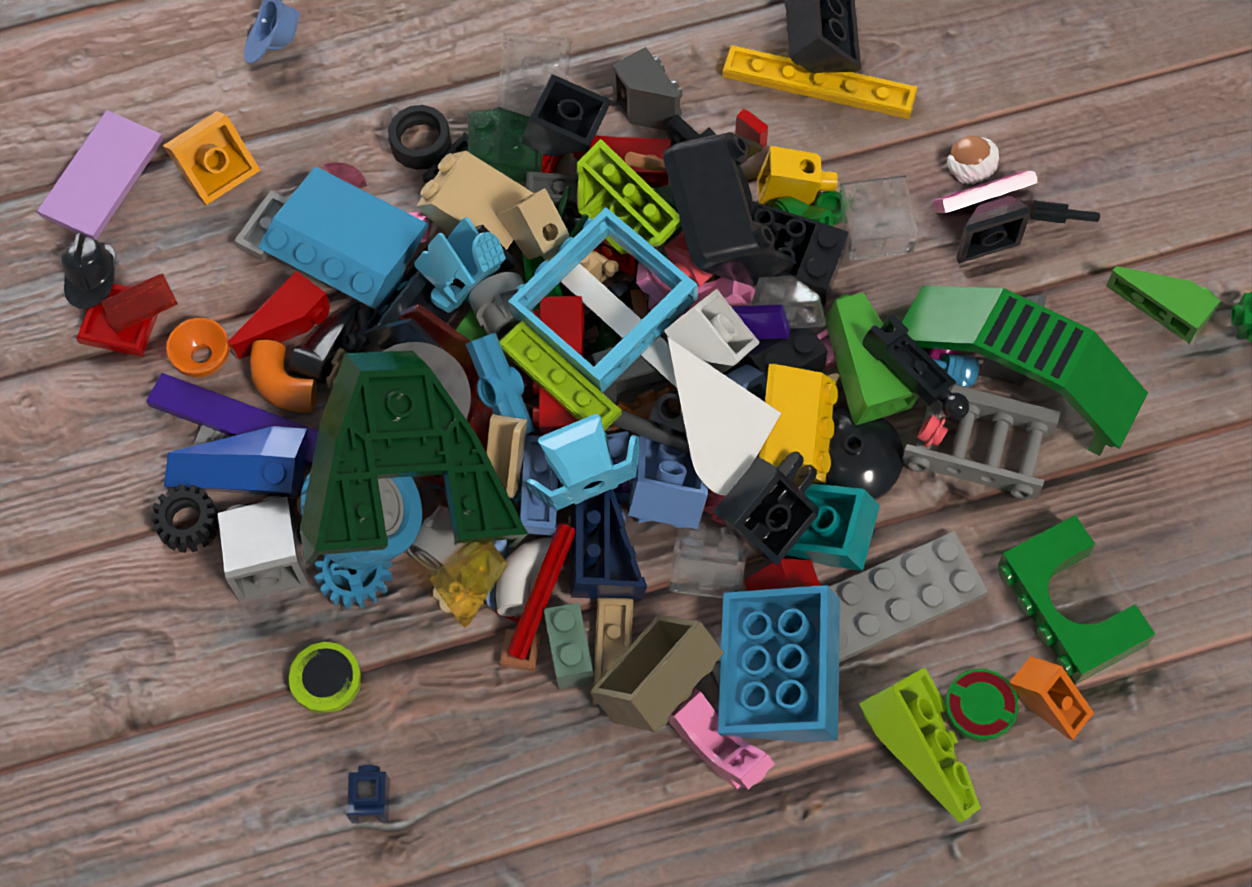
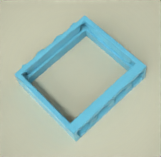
[508,207,698,393]

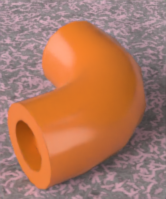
[250,340,317,413]

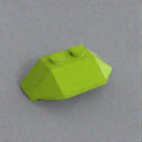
[577,139,681,254]

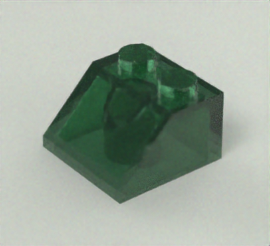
[468,107,542,182]

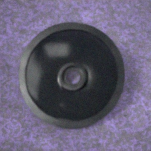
[812,407,904,500]

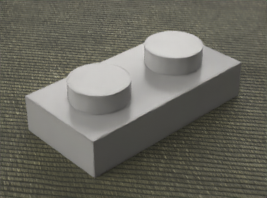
[234,190,288,261]

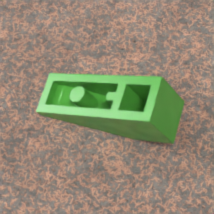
[1106,266,1221,344]

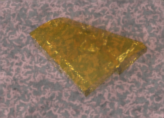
[428,541,508,628]

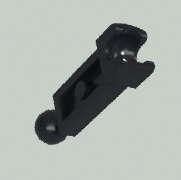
[862,314,970,420]

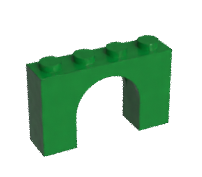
[998,515,1156,685]

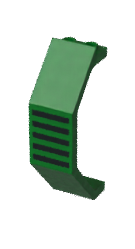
[902,286,1148,456]

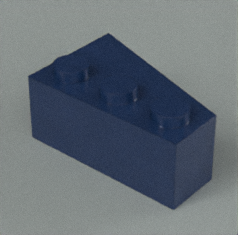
[570,483,647,601]

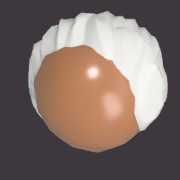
[947,135,999,185]

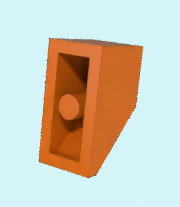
[1009,656,1094,740]

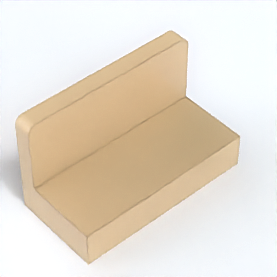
[486,414,528,498]

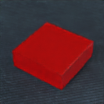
[735,109,768,148]

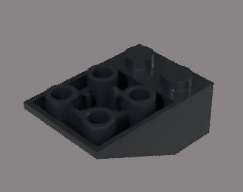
[750,201,849,306]

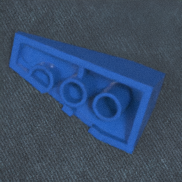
[164,426,309,498]

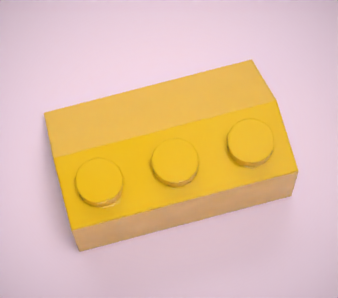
[759,364,838,483]

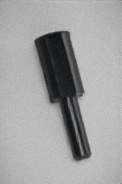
[1031,200,1100,223]

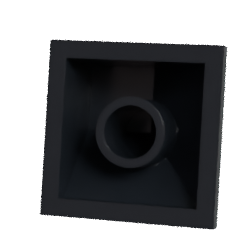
[956,196,1031,264]

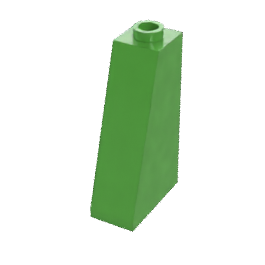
[824,292,919,426]

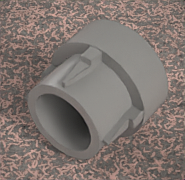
[468,272,534,341]
[406,506,468,579]

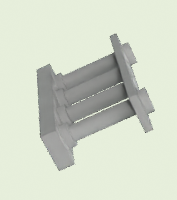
[902,384,1060,499]

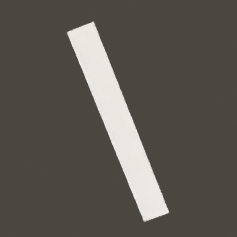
[561,263,677,388]

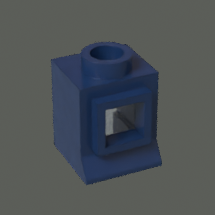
[346,765,390,823]

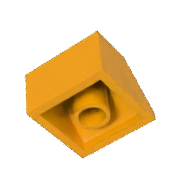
[163,111,261,205]

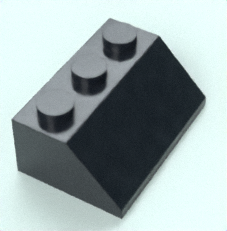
[785,0,861,73]

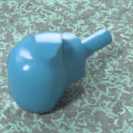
[933,354,979,388]

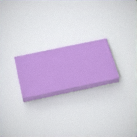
[37,110,164,240]

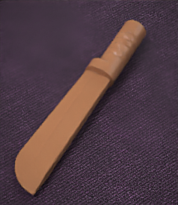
[625,152,667,172]

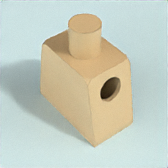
[497,188,570,261]

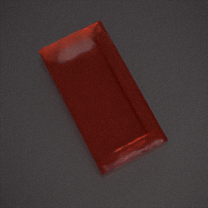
[101,273,178,333]

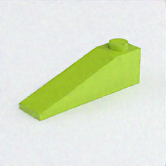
[859,667,981,823]

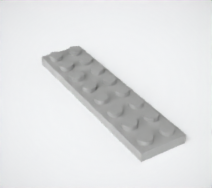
[710,531,988,689]

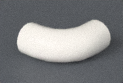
[495,536,565,617]

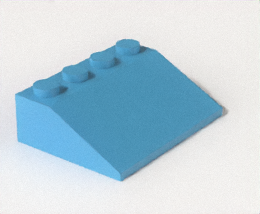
[258,166,429,310]
[718,585,840,742]

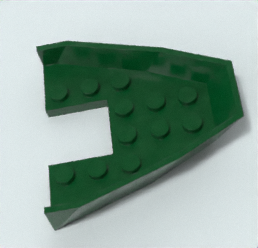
[300,350,528,564]

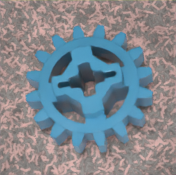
[315,555,393,610]

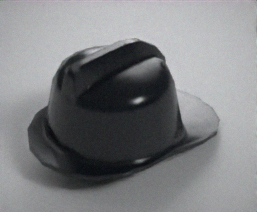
[61,233,116,309]

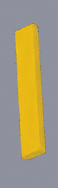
[722,45,918,119]

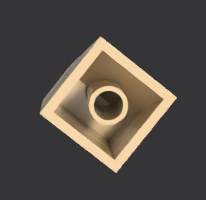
[416,151,533,250]

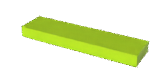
[499,320,622,431]

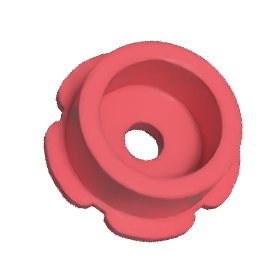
[916,415,948,448]

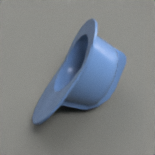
[244,0,300,64]

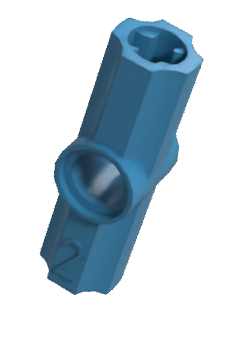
[466,333,535,434]

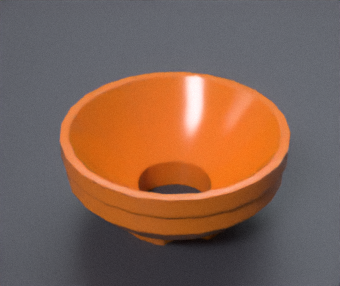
[166,318,230,378]

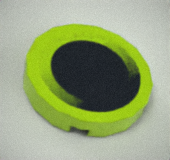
[288,642,361,714]

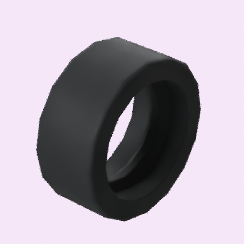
[388,105,451,170]

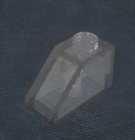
[751,276,826,329]

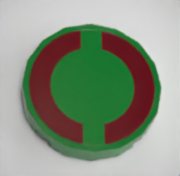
[944,669,1019,742]

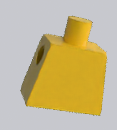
[757,146,838,207]

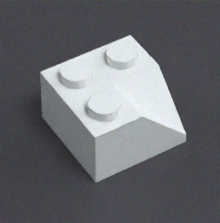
[664,289,760,373]

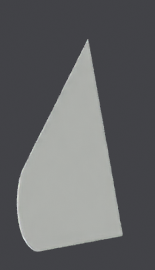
[667,337,781,496]

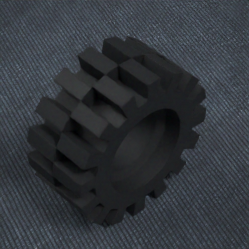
[151,484,219,553]

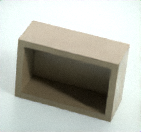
[590,615,724,732]

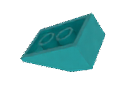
[786,484,880,571]

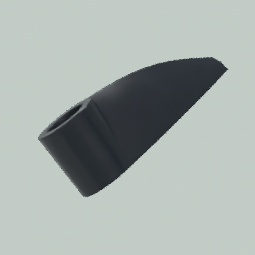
[289,303,361,384]

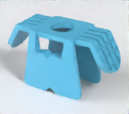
[415,217,506,313]
[526,414,640,511]

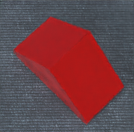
[744,558,820,591]

